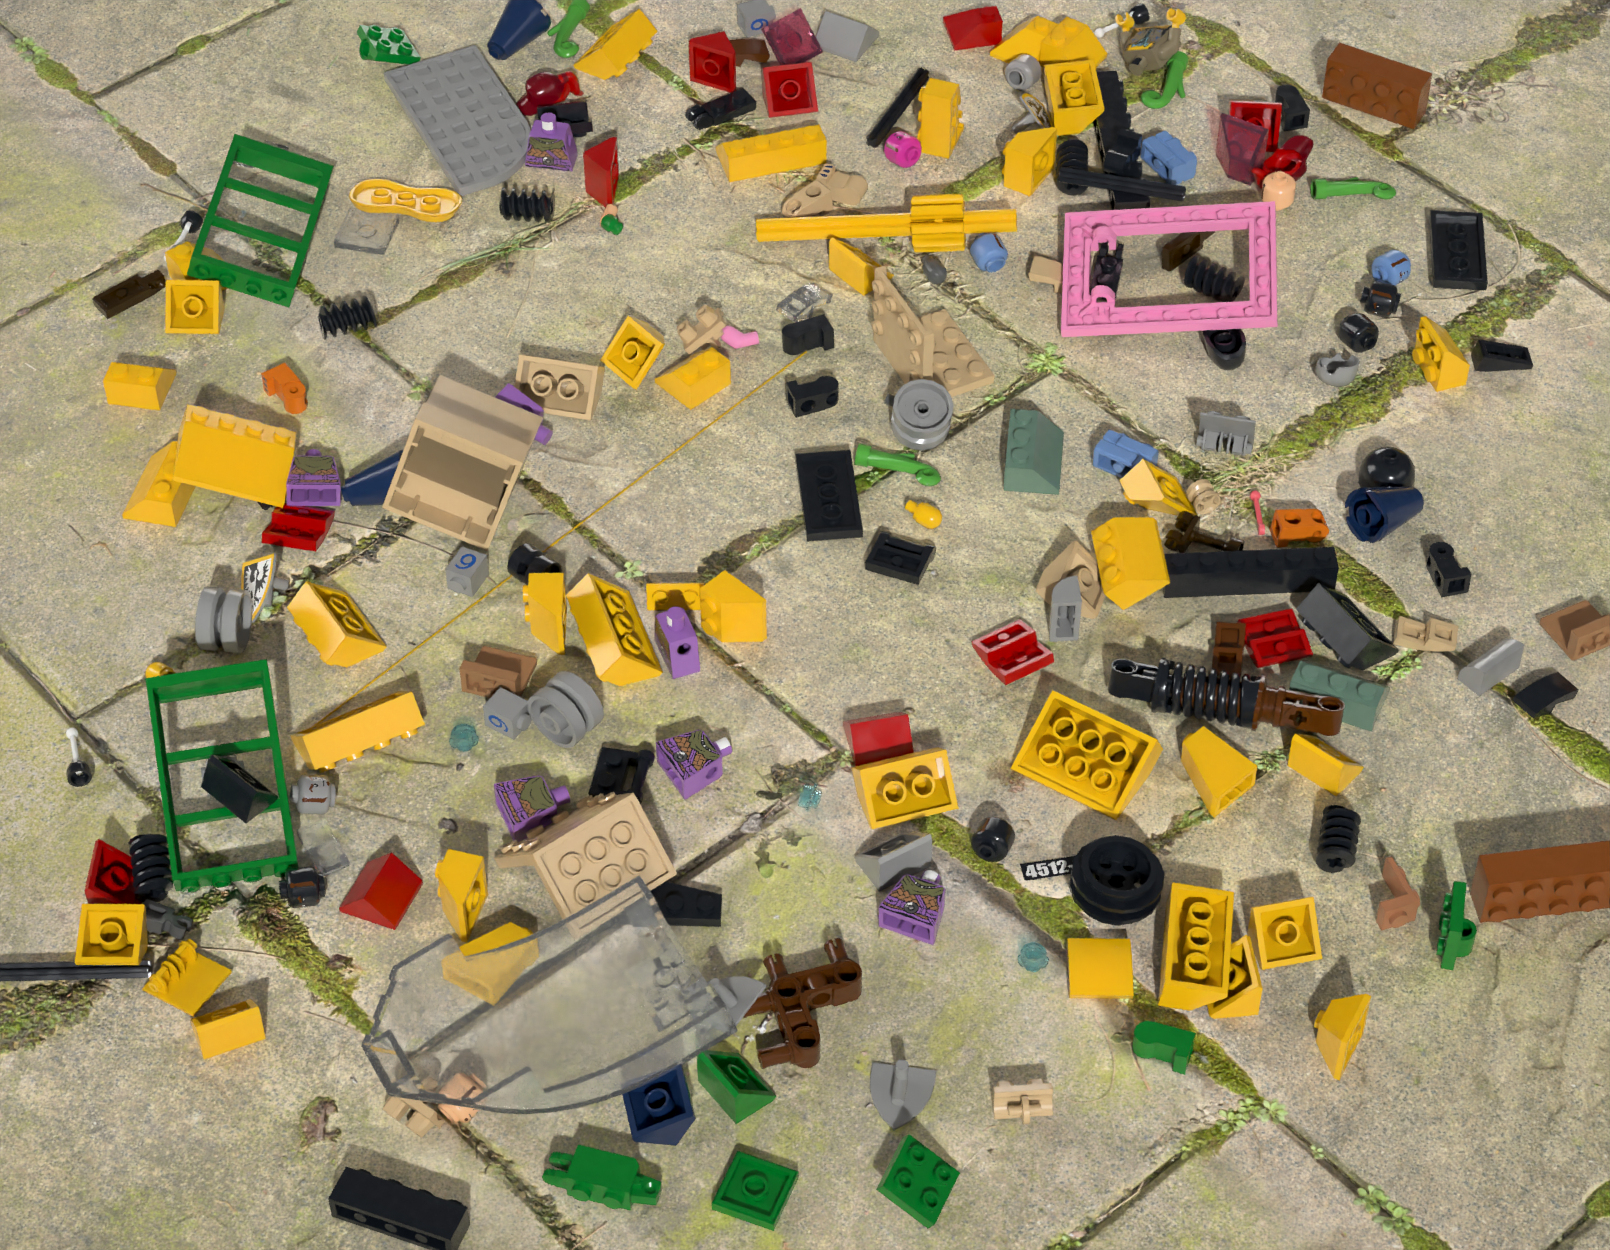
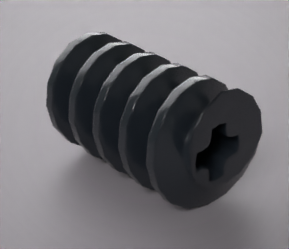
[1056,139,1088,196]
[499,187,555,223]
[1184,255,1245,302]
[318,296,377,340]
[1316,805,1361,873]
[128,834,173,902]

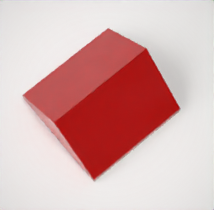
[689,31,736,93]
[762,62,818,118]
[1227,100,1282,152]
[583,137,619,208]
[843,711,914,767]
[84,839,142,904]
[339,852,423,930]

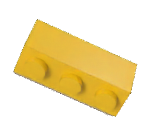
[573,8,658,80]
[1044,60,1104,136]
[122,441,196,527]
[1091,517,1170,610]
[287,581,387,668]
[851,747,959,829]

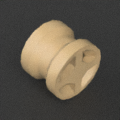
[1186,479,1221,515]

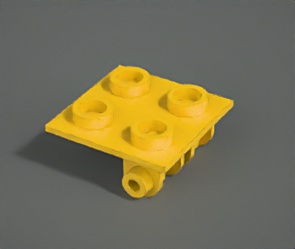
[142,939,232,1017]

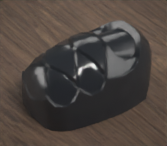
[1202,329,1246,371]

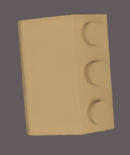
[514,354,605,420]

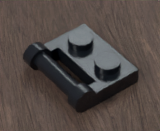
[865,531,936,585]
[588,747,655,805]

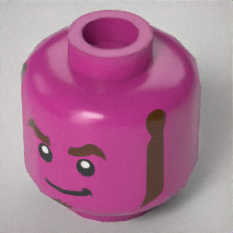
[884,131,922,168]

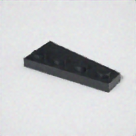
[598,881,722,927]

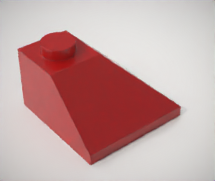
[943,6,1003,51]

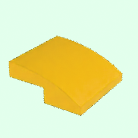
[1067,938,1134,999]

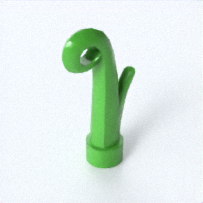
[547,0,590,58]
[1141,51,1189,109]
[1310,177,1396,200]
[854,443,941,487]

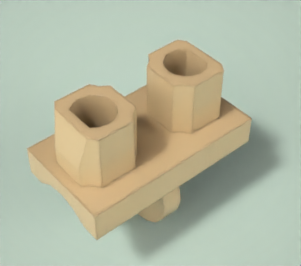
[677,304,726,355]
[993,1078,1053,1125]
[382,1079,445,1138]

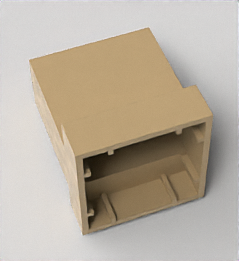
[382,375,543,551]

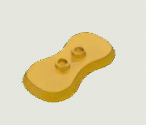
[349,179,463,222]

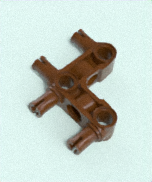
[743,938,862,1069]

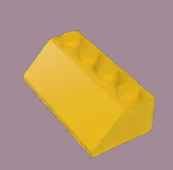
[716,124,827,182]
[566,573,663,686]
[290,691,425,773]
[1158,882,1234,1011]

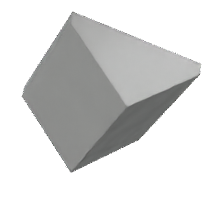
[813,11,879,62]
[854,831,932,891]

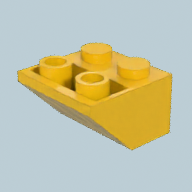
[1412,316,1470,392]

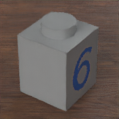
[737,0,776,38]
[445,547,489,597]
[483,687,532,740]

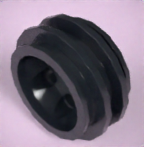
[1069,835,1165,926]

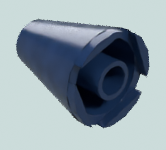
[487,0,551,60]
[341,449,404,506]
[1345,487,1424,543]

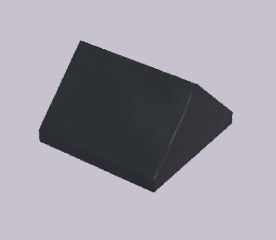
[201,755,278,823]

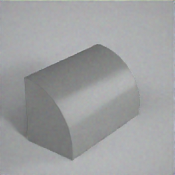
[1049,576,1082,642]
[1458,639,1524,696]

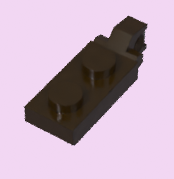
[1161,231,1215,271]
[92,270,166,319]

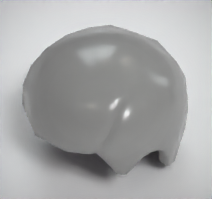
[1315,353,1360,387]

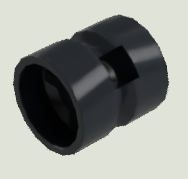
[507,543,562,585]

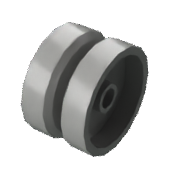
[891,379,954,451]
[195,586,252,653]
[527,671,604,748]

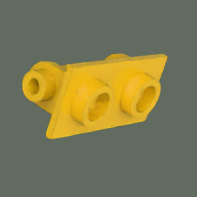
[646,582,704,610]

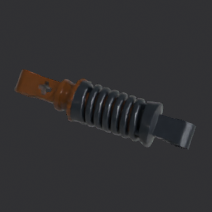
[1108,657,1345,736]

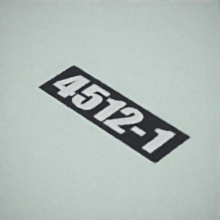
[1020,856,1075,881]

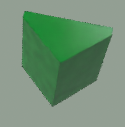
[697,1050,776,1124]

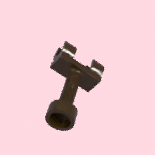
[1164,511,1244,553]

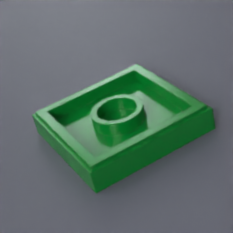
[712,1151,799,1231]

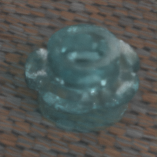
[449,724,479,752]
[798,783,822,812]
[1017,942,1049,972]

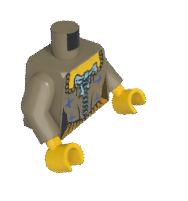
[1115,8,1186,76]

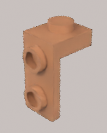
[1376,856,1420,931]

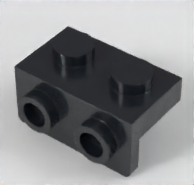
[537,101,593,137]

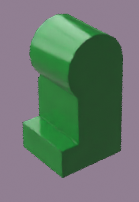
[1132,1021,1196,1075]

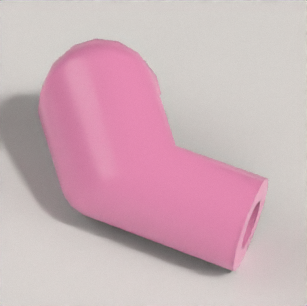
[720,326,759,349]

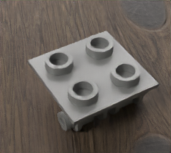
[1196,411,1256,456]

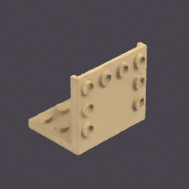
[871,266,994,397]
[494,792,677,937]

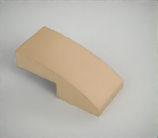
[1029,256,1063,294]
[1393,616,1458,652]

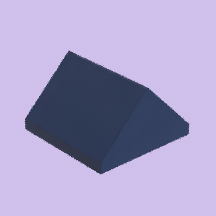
[620,1062,696,1146]

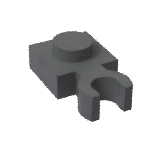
[143,899,193,940]

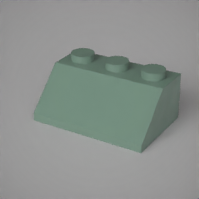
[1004,409,1064,495]
[1289,660,1390,732]

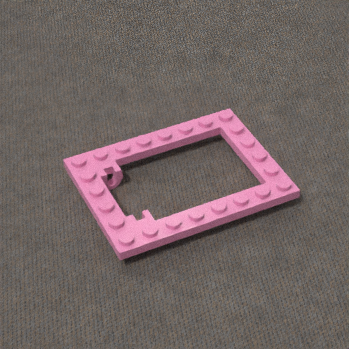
[1061,201,1278,337]

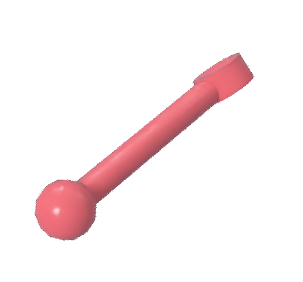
[1250,490,1265,535]

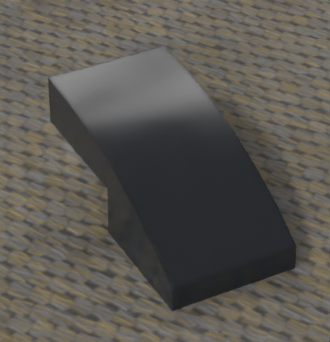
[1513,672,1579,718]

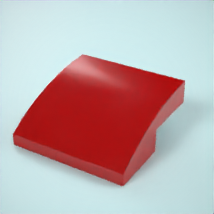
[262,503,335,552]
[1237,608,1313,668]
[972,619,1054,685]

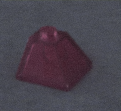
[761,8,823,65]
[1216,113,1269,186]

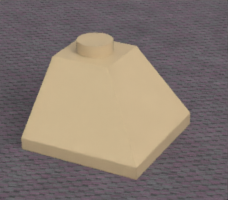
[1035,540,1106,619]

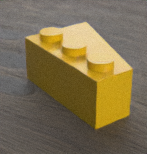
[917,78,964,159]

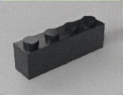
[328,1166,470,1250]

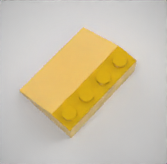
[172,404,296,508]
[1010,690,1163,820]

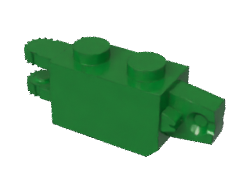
[542,1144,662,1211]

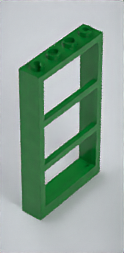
[187,134,334,308]
[145,659,299,893]

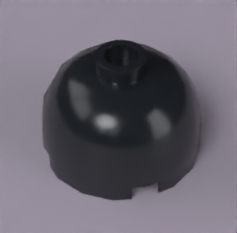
[1358,447,1415,488]

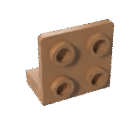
[1539,600,1610,661]
[459,646,537,698]

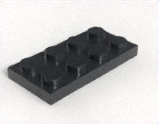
[1429,210,1488,291]
[795,450,863,542]

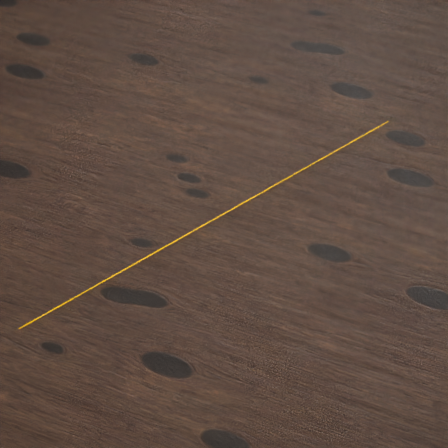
[313,351,807,726]

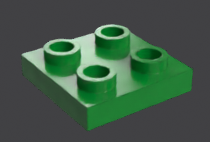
[357,25,421,65]
[1436,881,1477,970]
[876,1134,960,1229]

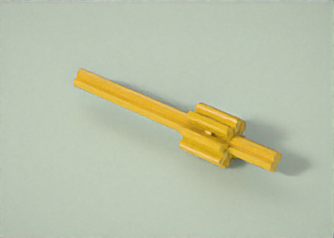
[756,194,1017,253]

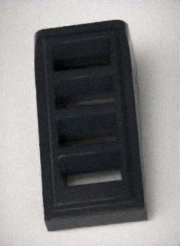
[1471,339,1533,372]

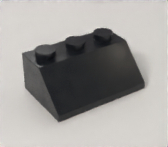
[1296,583,1399,671]

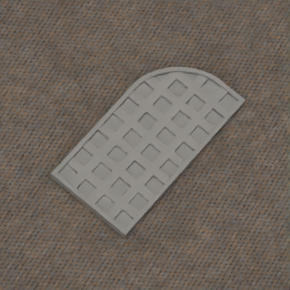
[384,45,530,196]

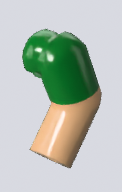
[600,204,624,235]

